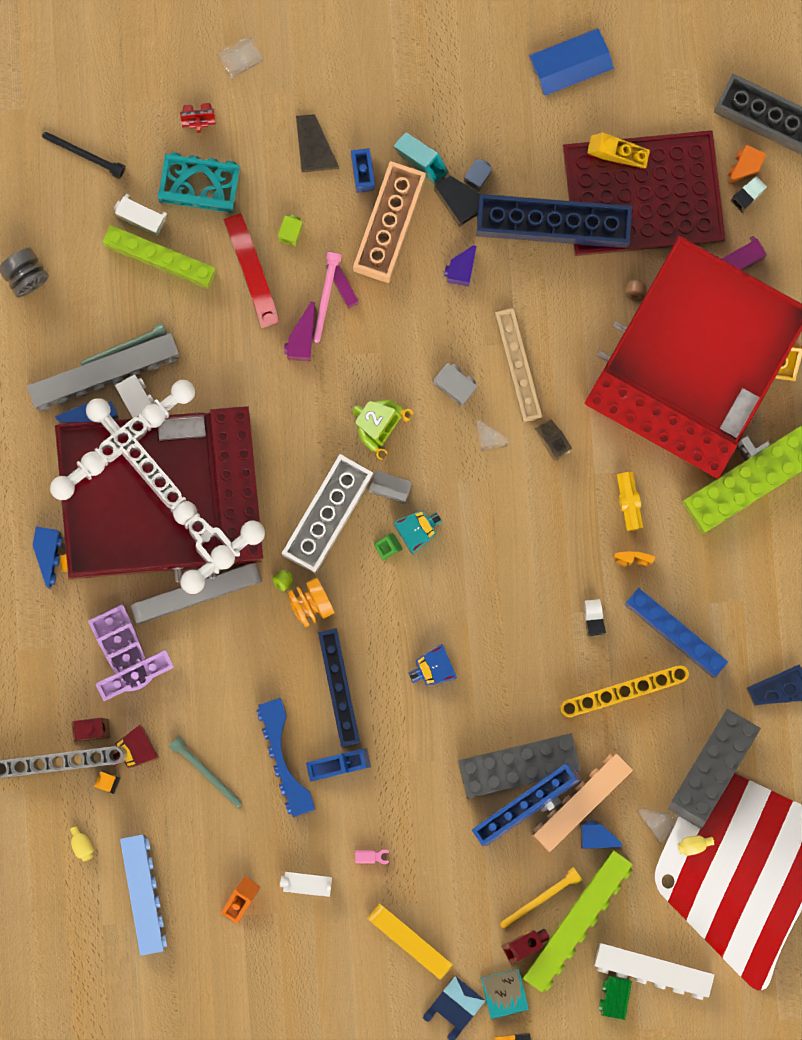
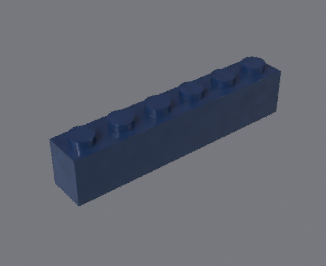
[318,628,360,748]

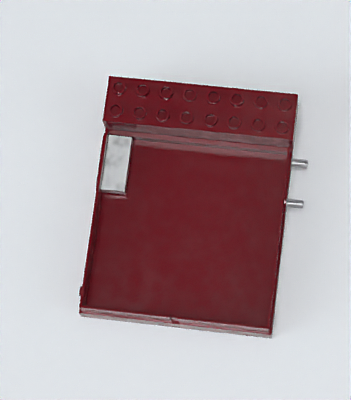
[55,406,264,582]

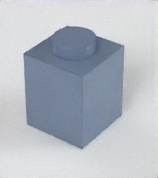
[464,158,492,191]

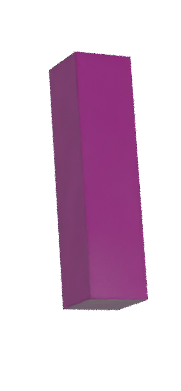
[326,264,359,309]

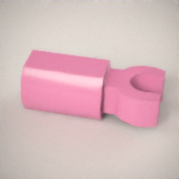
[355,850,389,864]

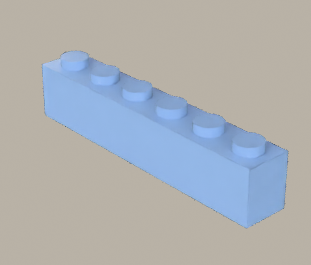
[120,835,167,956]

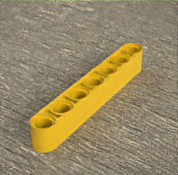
[560,665,689,718]

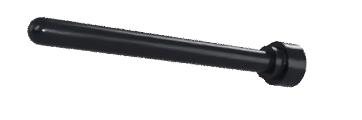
[42,132,126,179]

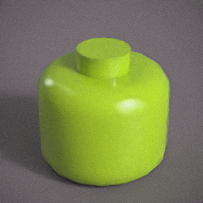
[272,570,294,591]

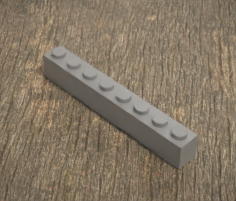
[27,333,180,411]

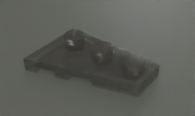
[296,114,339,173]

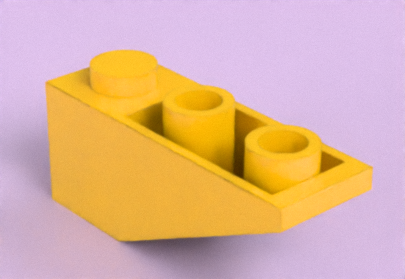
[587,132,650,168]

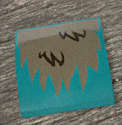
[481,969,529,1020]

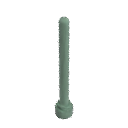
[81,323,167,366]
[169,736,242,807]

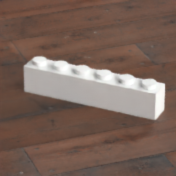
[593,943,714,1000]

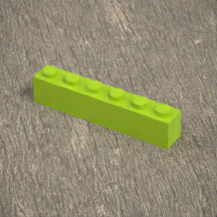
[103,225,216,290]

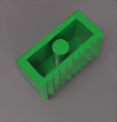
[598,976,632,1020]

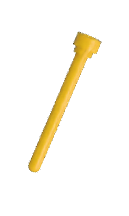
[500,867,582,928]

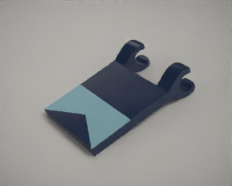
[423,976,485,1040]

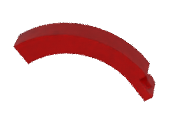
[223,213,280,328]

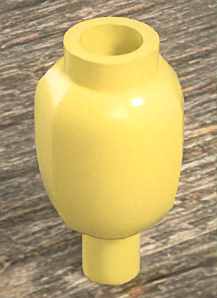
[70,826,94,862]
[677,835,714,856]

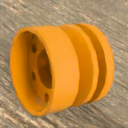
[288,577,335,628]

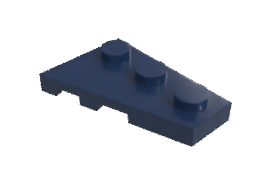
[746,664,802,706]

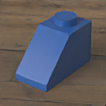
[580,821,622,849]

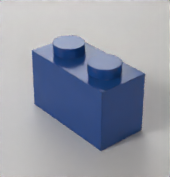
[351,148,375,193]

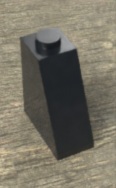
[434,176,480,227]

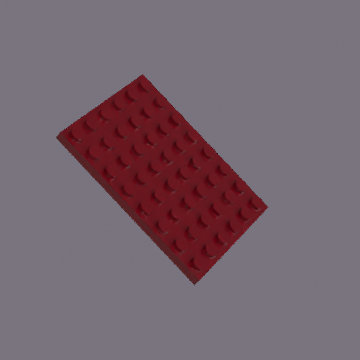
[563,130,726,256]

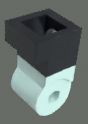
[731,176,767,213]

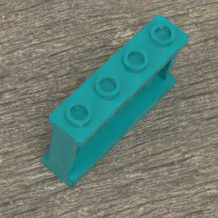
[158,152,240,213]

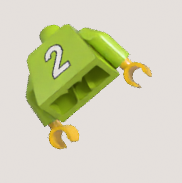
[352,400,413,460]

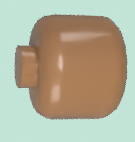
[626,279,646,300]

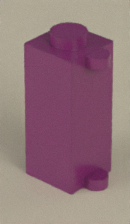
[717,236,767,271]

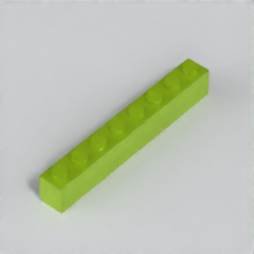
[522,850,633,992]

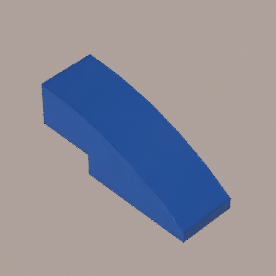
[55,401,119,424]
[306,748,371,782]

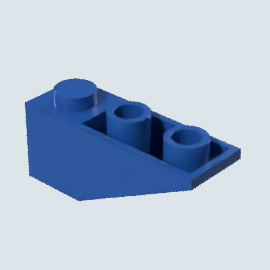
[33,527,63,589]

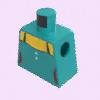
[393,511,442,555]

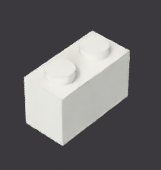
[115,375,154,418]

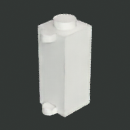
[114,194,167,237]
[280,872,332,897]

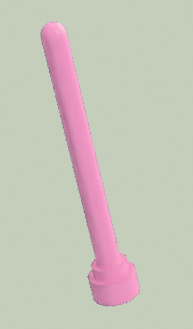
[313,252,342,343]

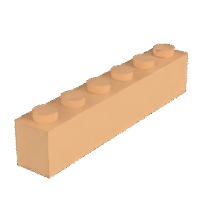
[532,753,633,852]

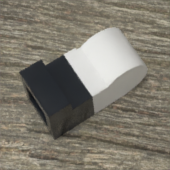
[584,599,606,636]

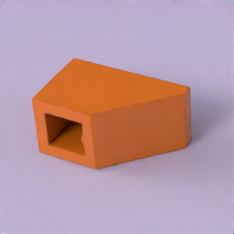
[727,145,766,184]

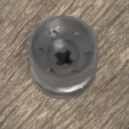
[0,248,49,297]

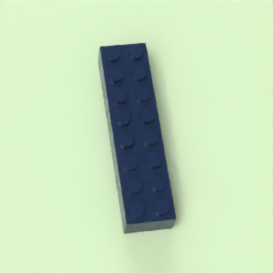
[476,194,632,248]

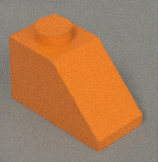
[221,876,261,924]

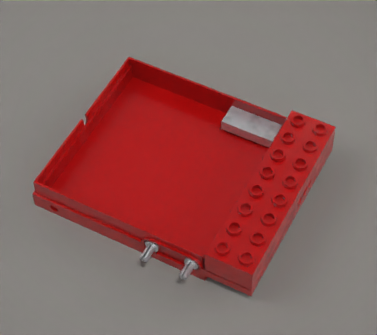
[584,236,802,479]

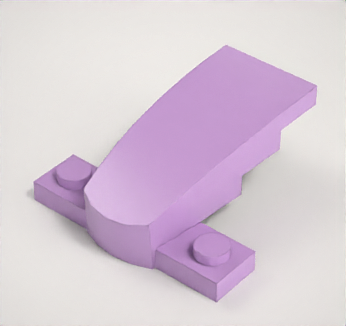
[88,604,174,701]

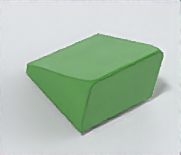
[374,533,403,560]

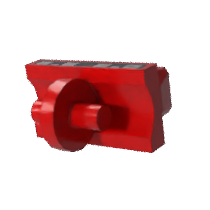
[180,103,216,133]

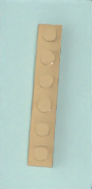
[495,308,542,423]

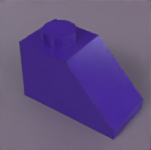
[444,245,477,287]

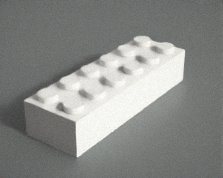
[282,454,373,575]

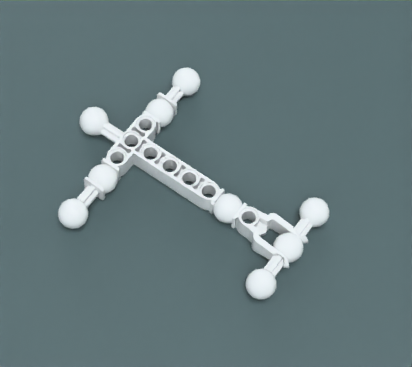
[50,380,265,594]

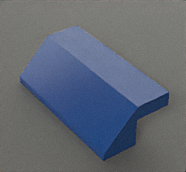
[529,28,614,95]

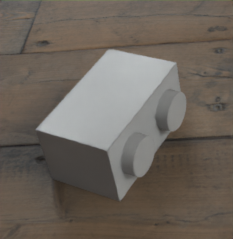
[433,363,477,407]

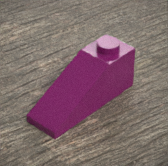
[284,302,315,361]

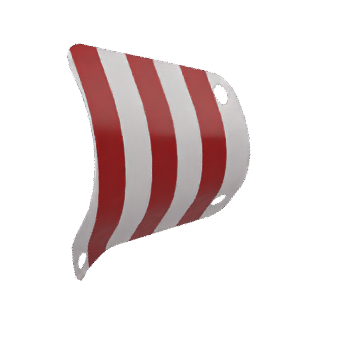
[655,773,802,990]

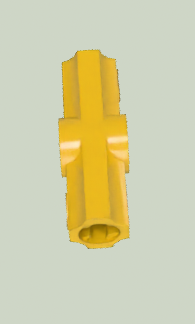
[616,472,643,531]

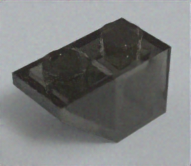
[535,419,572,461]

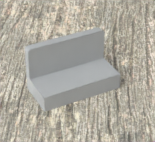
[737,436,770,461]
[369,471,412,504]

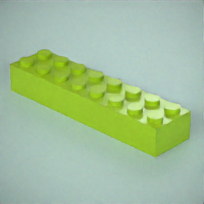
[681,426,802,535]

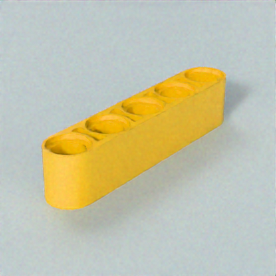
[367,903,453,980]

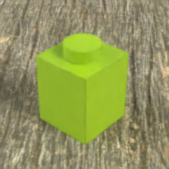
[277,215,303,247]

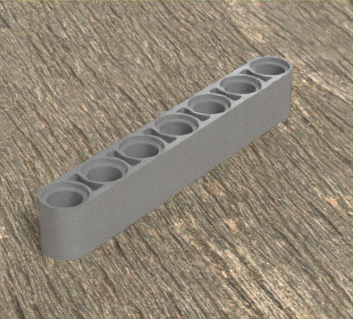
[131,563,263,624]
[0,746,127,778]

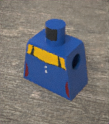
[408,644,457,686]

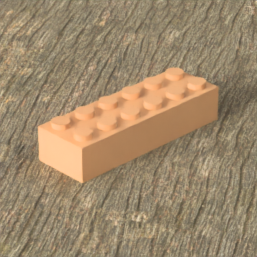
[353,161,426,283]

